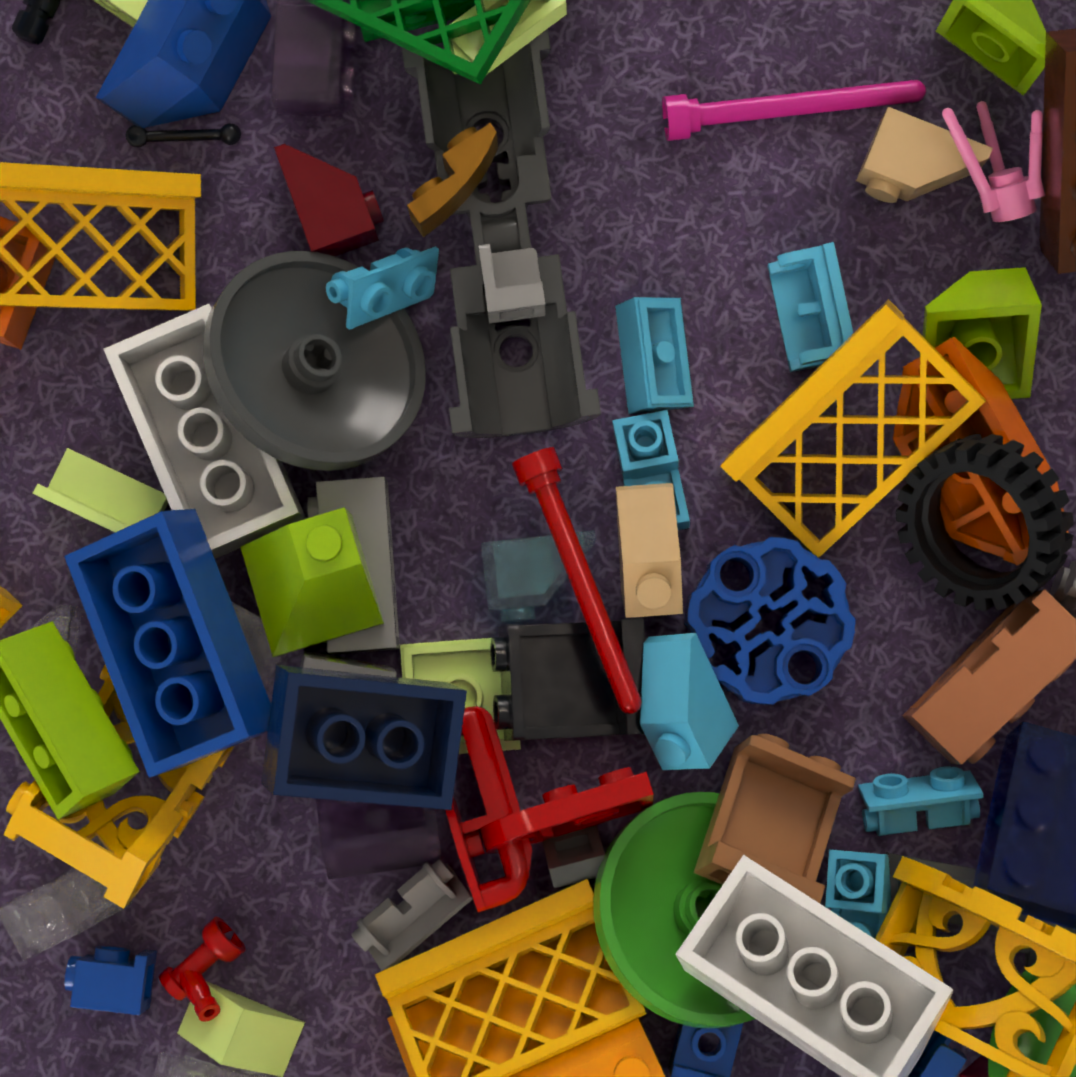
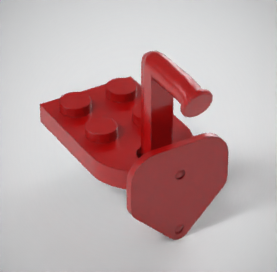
[445,706,654,912]

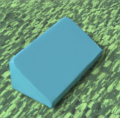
[615,297,694,414]

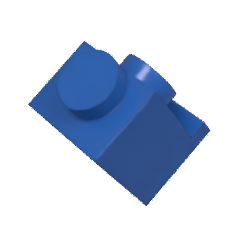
[64,946,157,1015]
[668,1023,744,1077]

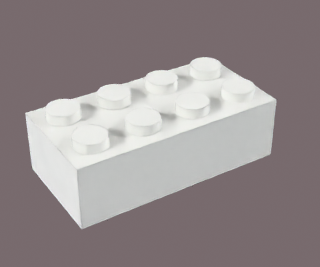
[104,304,306,559]

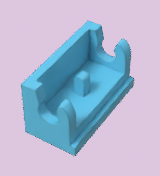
[767,242,853,372]

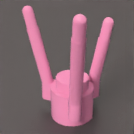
[942,101,1045,222]

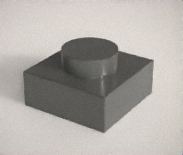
[542,825,605,889]

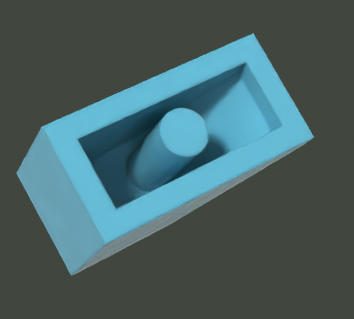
[640,633,739,770]

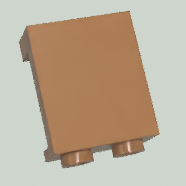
[693,734,856,903]

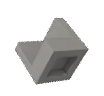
[479,244,545,324]

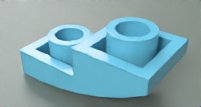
[612,410,690,530]
[825,849,891,939]

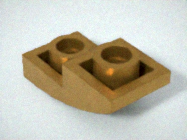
[407,123,498,237]

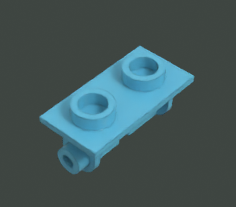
[326,246,439,330]
[858,766,984,836]

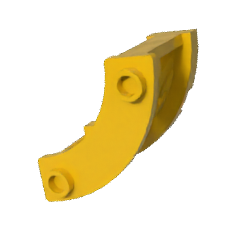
[3,665,234,909]
[875,856,1076,1077]

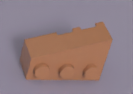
[902,589,1076,765]

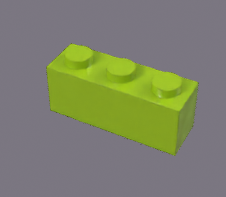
[0,621,140,820]

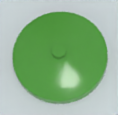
[593,792,755,1028]

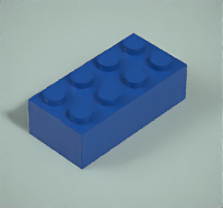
[64,509,271,778]

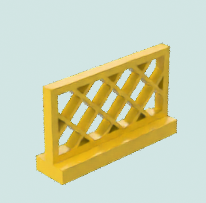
[0,162,201,311]
[720,299,986,558]
[375,879,647,1077]

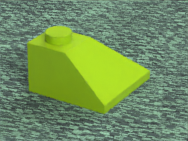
[936,0,1046,96]
[923,267,1042,399]
[240,507,384,657]

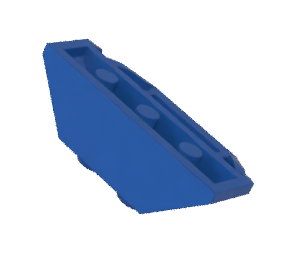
[96,0,271,128]

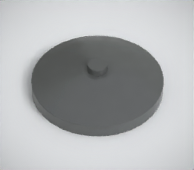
[203,251,426,471]

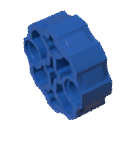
[684,537,856,705]

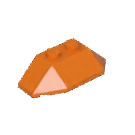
[893,337,1069,565]

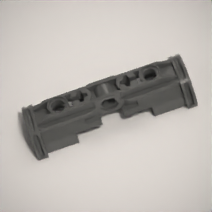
[402,29,601,438]

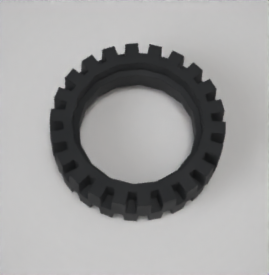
[896,434,1074,611]

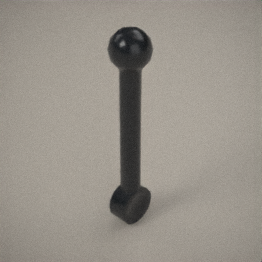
[126,123,241,148]

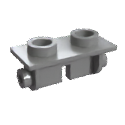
[351,858,473,971]

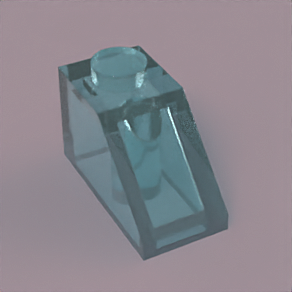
[481,530,596,623]

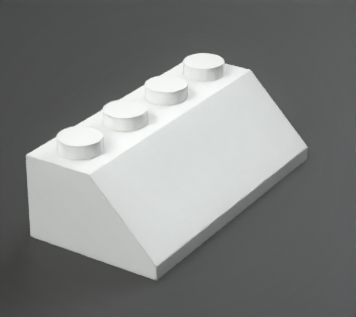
[675,855,953,1077]

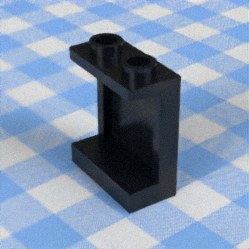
[490,618,645,741]

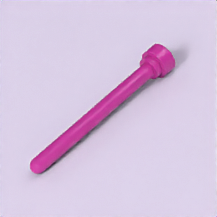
[662,80,926,141]

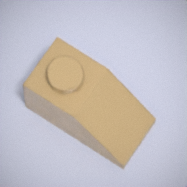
[856,107,993,203]
[616,483,683,618]

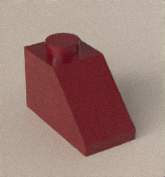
[274,144,384,256]

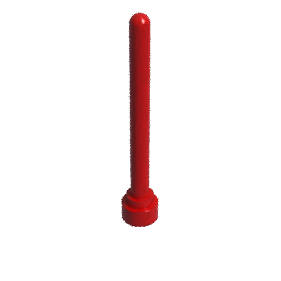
[512,447,642,714]

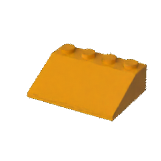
[387,923,667,1077]

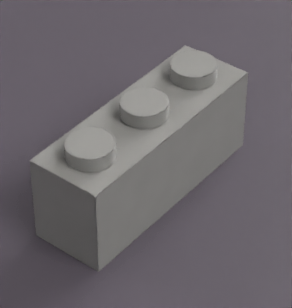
[307,477,400,655]

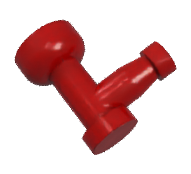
[159,916,246,1022]

